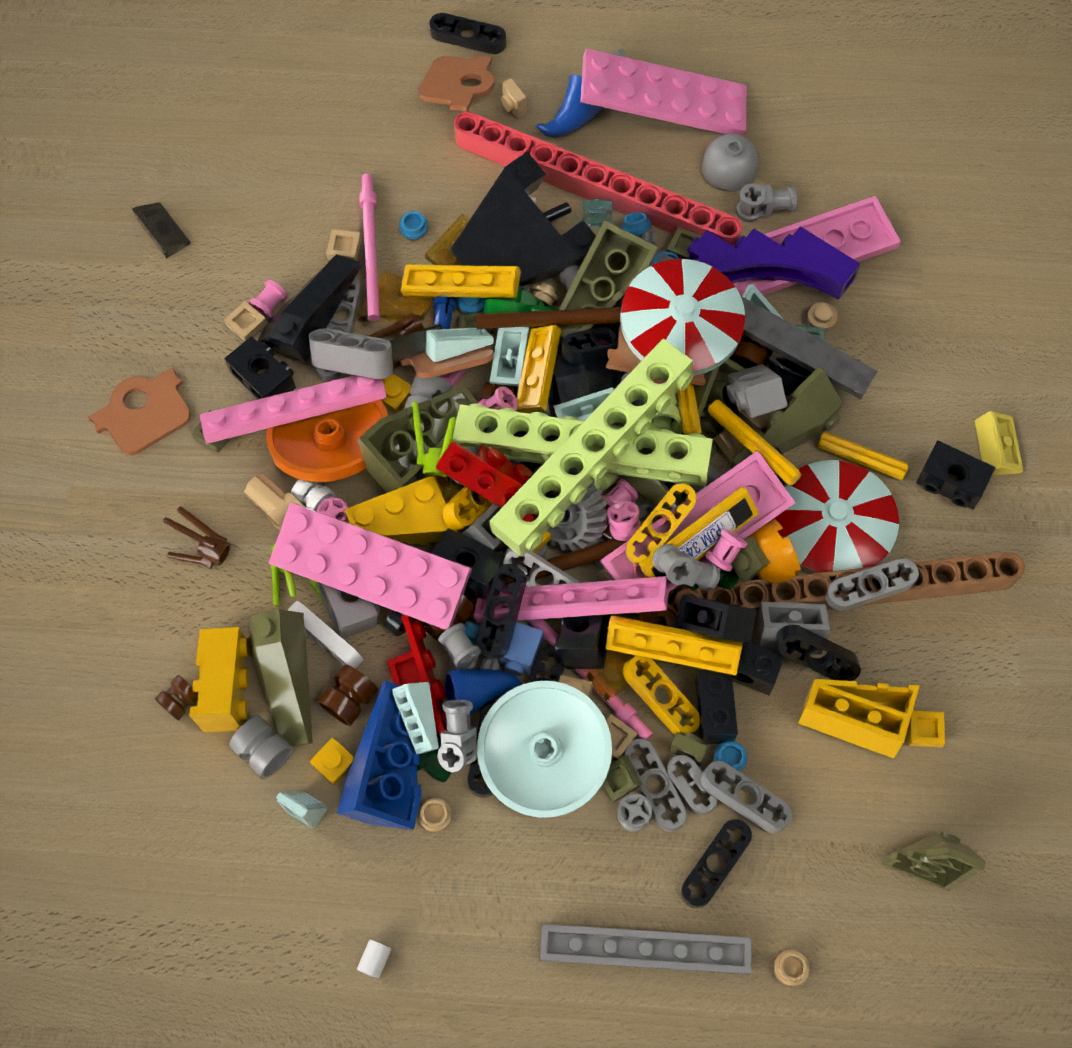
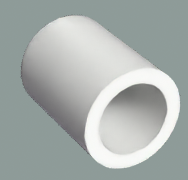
[357,940,391,979]

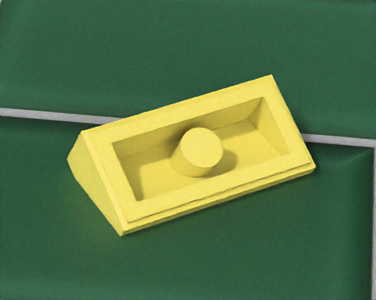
[975,411,1023,475]

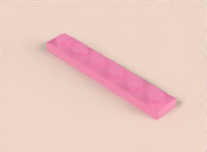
[199,375,387,444]
[474,576,670,623]

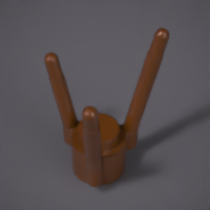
[369,313,425,370]
[163,507,231,569]

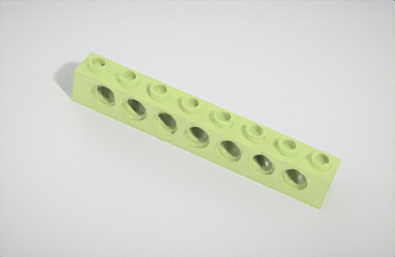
[489,339,693,557]
[452,404,713,487]

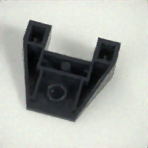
[450,151,596,288]

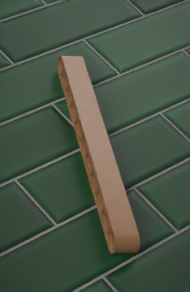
[673,552,1025,617]

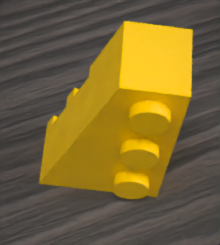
[344,475,458,545]
[189,627,250,733]
[798,679,920,759]

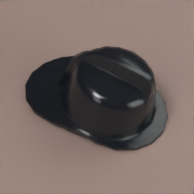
[767,354,812,396]

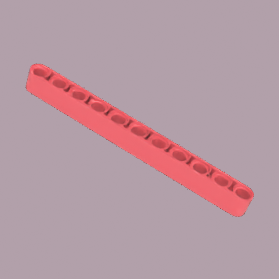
[454,112,742,245]

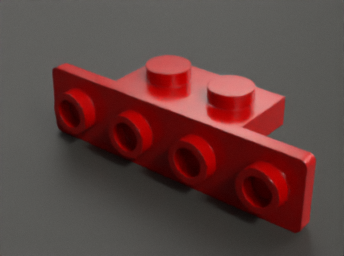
[436,441,546,522]
[387,614,447,737]

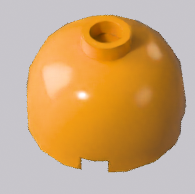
[747,519,801,584]

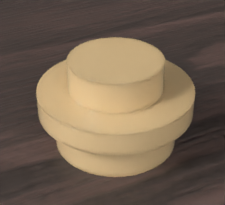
[530,282,559,307]
[807,302,838,332]
[418,798,452,832]
[774,950,810,986]

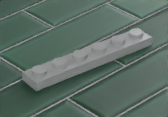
[540,924,752,975]

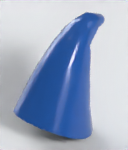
[536,74,605,138]
[445,669,523,716]

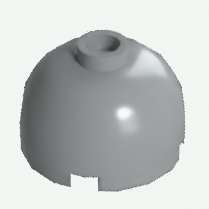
[702,133,759,192]

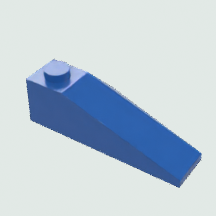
[337,680,421,830]

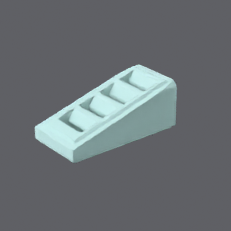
[426,328,494,362]
[392,682,439,754]
[276,790,327,829]

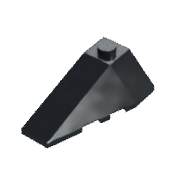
[257,254,362,363]
[552,344,627,405]

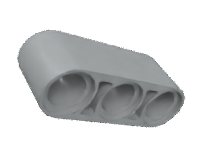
[309,329,394,379]

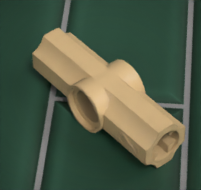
[243,474,304,531]

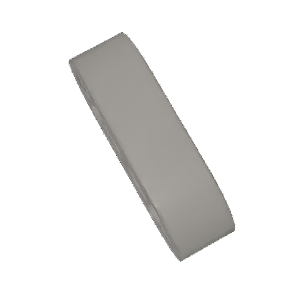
[666,755,717,815]

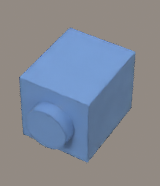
[500,622,544,676]

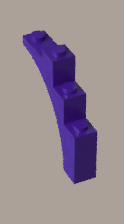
[687,226,860,300]

